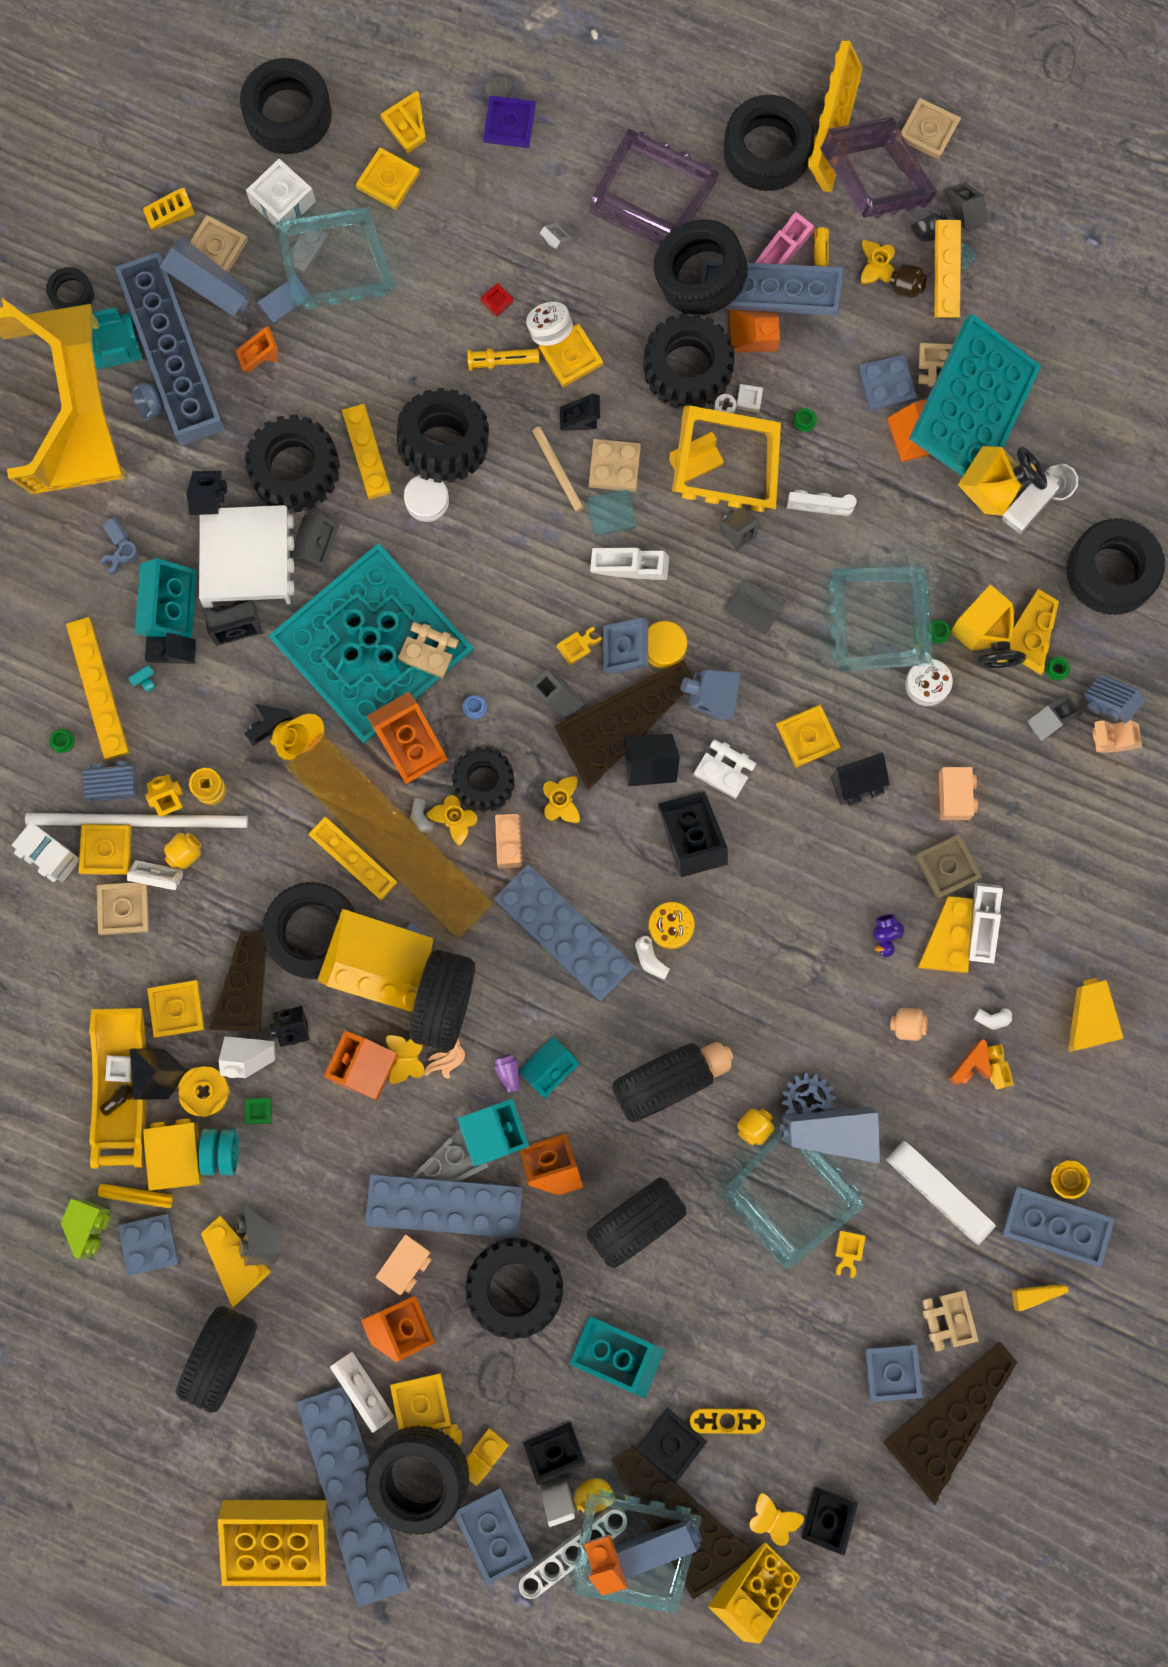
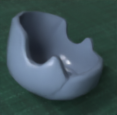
[131,382,163,421]

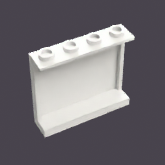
[199,505,295,608]

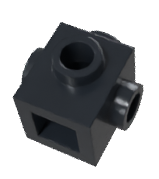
[270,1006,310,1047]

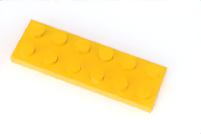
[808,41,863,192]

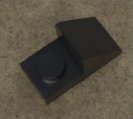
[560,393,600,431]
[145,633,196,664]
[244,704,293,746]

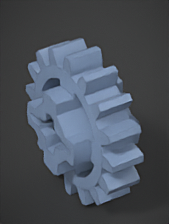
[781,1073,837,1115]

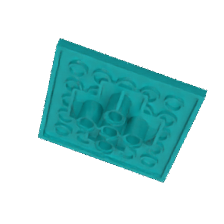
[268,543,474,744]

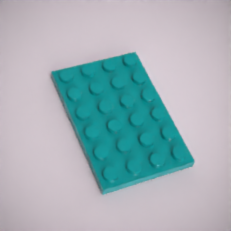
[909,314,1041,477]

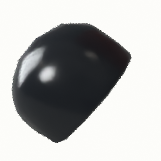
[910,211,948,242]

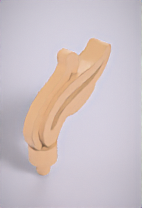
[425,1038,465,1078]

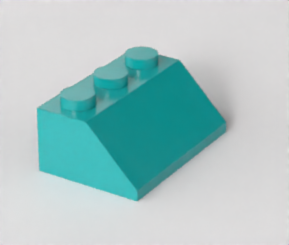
[135,558,197,638]

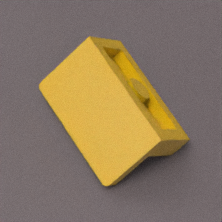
[669,431,724,483]

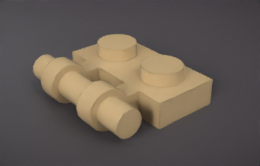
[918,343,953,387]
[398,622,459,679]
[922,1290,979,1351]

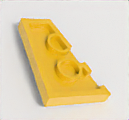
[1010,589,1059,675]
[917,896,973,973]
[201,1216,272,1308]

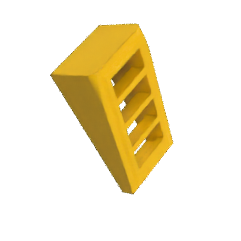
[143,187,195,231]
[1012,1284,1069,1311]

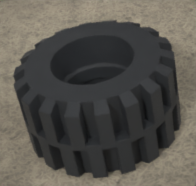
[452,747,515,812]

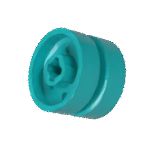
[199,1129,239,1176]

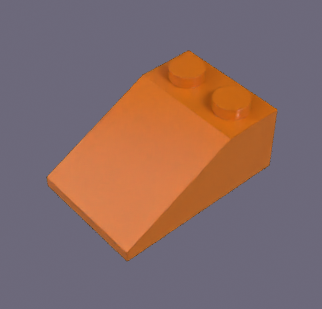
[367,692,448,784]

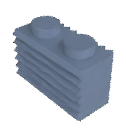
[1084,674,1145,724]
[83,761,138,802]

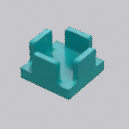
[92,307,143,370]

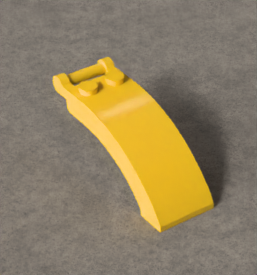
[89,1008,147,1169]

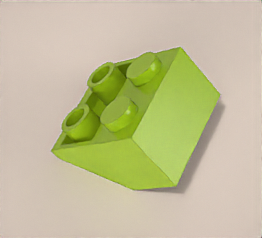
[61,1199,111,1259]

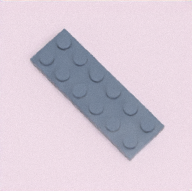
[700,260,844,316]
[494,864,635,1003]
[365,1173,523,1238]

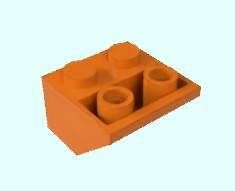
[324,1031,398,1101]

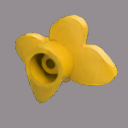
[860,240,895,285]
[543,776,580,823]
[426,795,477,846]
[386,1035,425,1084]
[749,1493,804,1546]

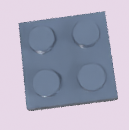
[858,355,917,412]
[603,617,648,675]
[118,1214,180,1276]
[865,1344,923,1402]

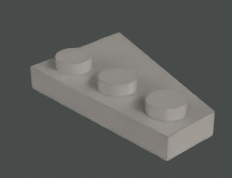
[411,1128,489,1181]

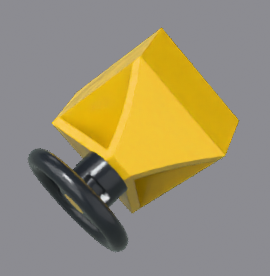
[958,446,1047,516]
[951,584,1026,668]

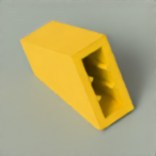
[1068,977,1124,1052]

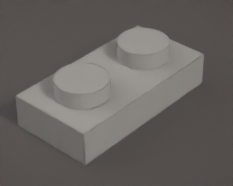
[284,223,329,276]

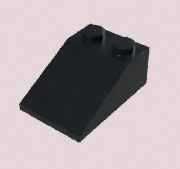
[658,791,728,877]

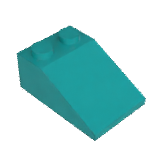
[569,1316,665,1398]

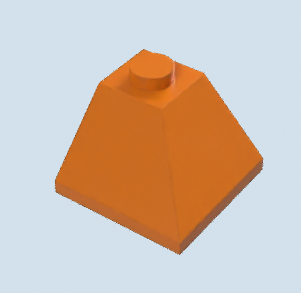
[728,309,780,353]
[887,399,931,463]
[519,1133,583,1195]
[361,1296,435,1362]

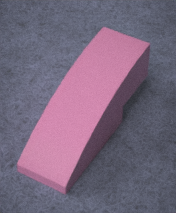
[755,212,816,265]

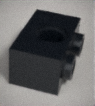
[186,471,227,515]

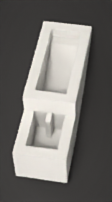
[590,548,669,580]
[969,882,1003,963]
[541,1477,575,1527]

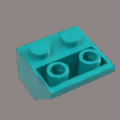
[457,1099,529,1167]

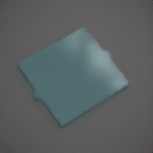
[587,490,636,536]

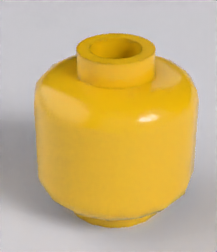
[164,833,201,869]
[737,1108,775,1146]

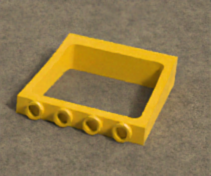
[672,406,781,512]

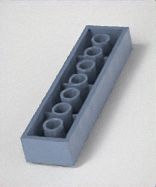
[115,252,226,446]

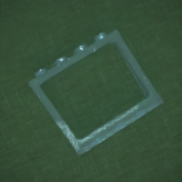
[273,207,396,310]
[828,567,934,672]
[718,1131,865,1270]
[570,1490,702,1614]

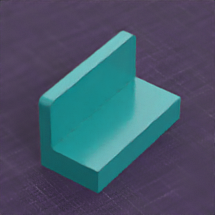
[518,1037,580,1099]

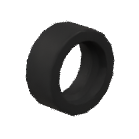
[46,267,94,310]

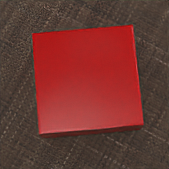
[480,283,514,317]

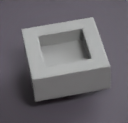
[540,223,572,249]

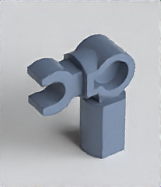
[100,518,140,575]

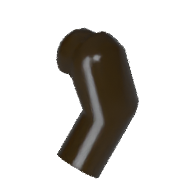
[100,1084,133,1116]

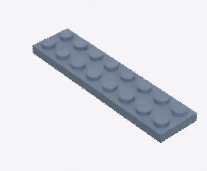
[296,1386,409,1607]

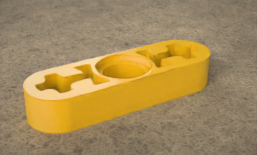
[690,1408,765,1434]

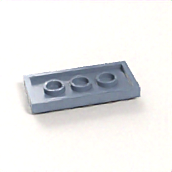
[1001,1186,1115,1268]

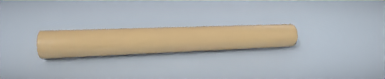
[532,426,584,512]

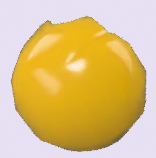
[1051,1160,1090,1199]
[574,1478,615,1515]

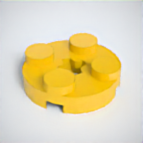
[178,1066,230,1117]

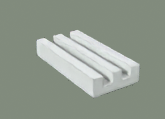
[127,860,183,890]

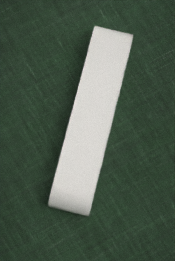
[886,1140,996,1245]
[519,1506,627,1599]

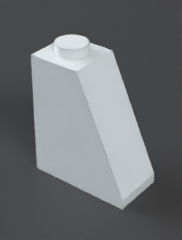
[1003,473,1060,535]

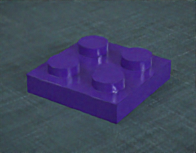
[483,96,536,148]

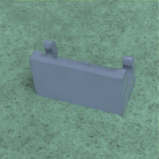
[258,275,312,325]

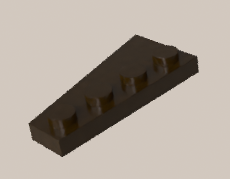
[209,931,266,1032]

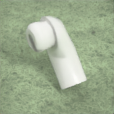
[974,1008,1013,1030]

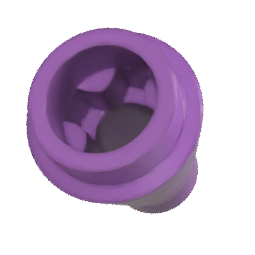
[493,1054,521,1093]

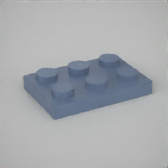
[455,1487,535,1585]

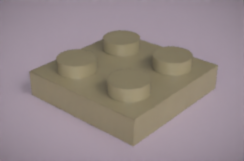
[915,834,982,900]

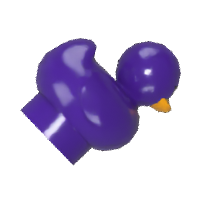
[873,914,904,957]

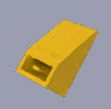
[708,1543,801,1644]

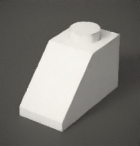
[219,1036,276,1078]

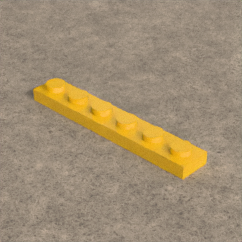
[66,617,130,761]

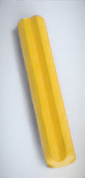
[98,1184,173,1208]

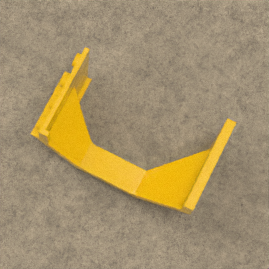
[0,297,126,495]

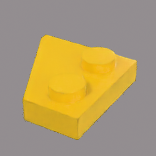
[380,91,426,154]

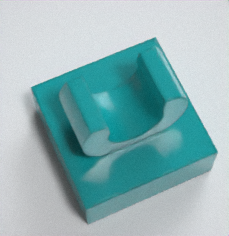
[128,664,155,692]

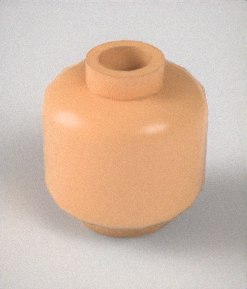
[890,1007,928,1041]
[700,1042,733,1079]

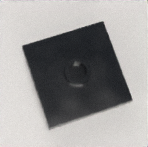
[635,1407,707,1484]

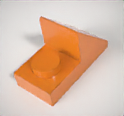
[235,326,278,373]
[948,1039,991,1086]
[584,1534,628,1596]

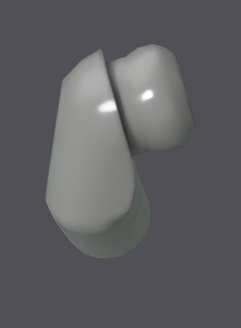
[410,798,434,833]

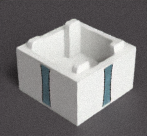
[246,159,316,233]
[12,822,79,883]

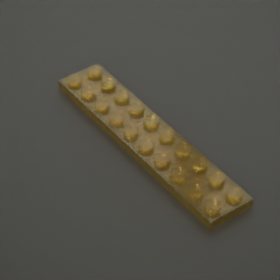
[286,733,493,940]

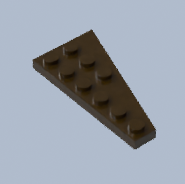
[554,660,694,791]
[883,1341,1018,1506]
[612,1445,754,1600]

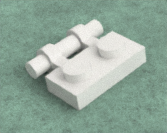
[693,739,757,800]

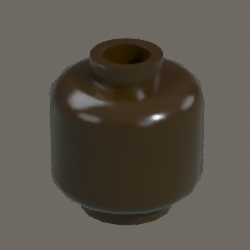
[890,264,927,298]

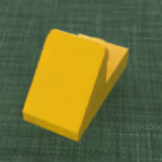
[465,1428,509,1486]

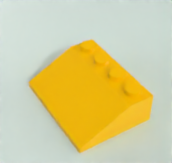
[317,909,433,1012]
[218,1500,328,1586]

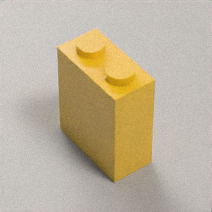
[143,1119,204,1191]

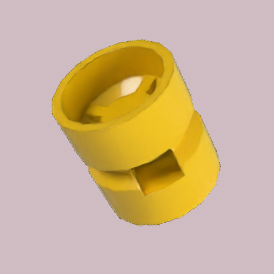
[189,768,227,806]

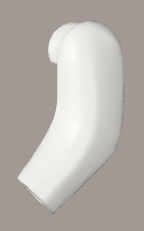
[635,935,670,980]

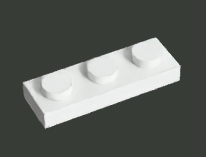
[330,1352,395,1433]

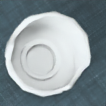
[1044,463,1078,501]

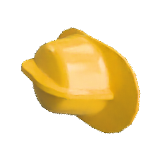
[269,713,324,760]

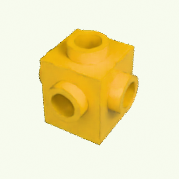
[145,774,183,817]

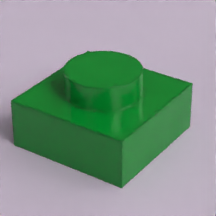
[245,1098,272,1125]

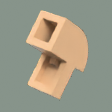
[1093,720,1142,753]

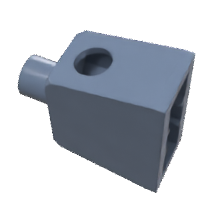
[681,670,741,721]

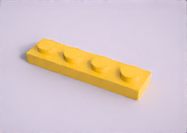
[934,220,961,318]
[342,404,391,500]
[308,817,398,901]

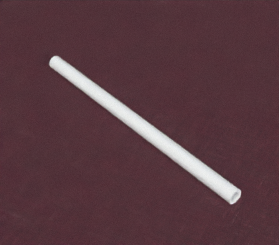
[25,813,248,828]

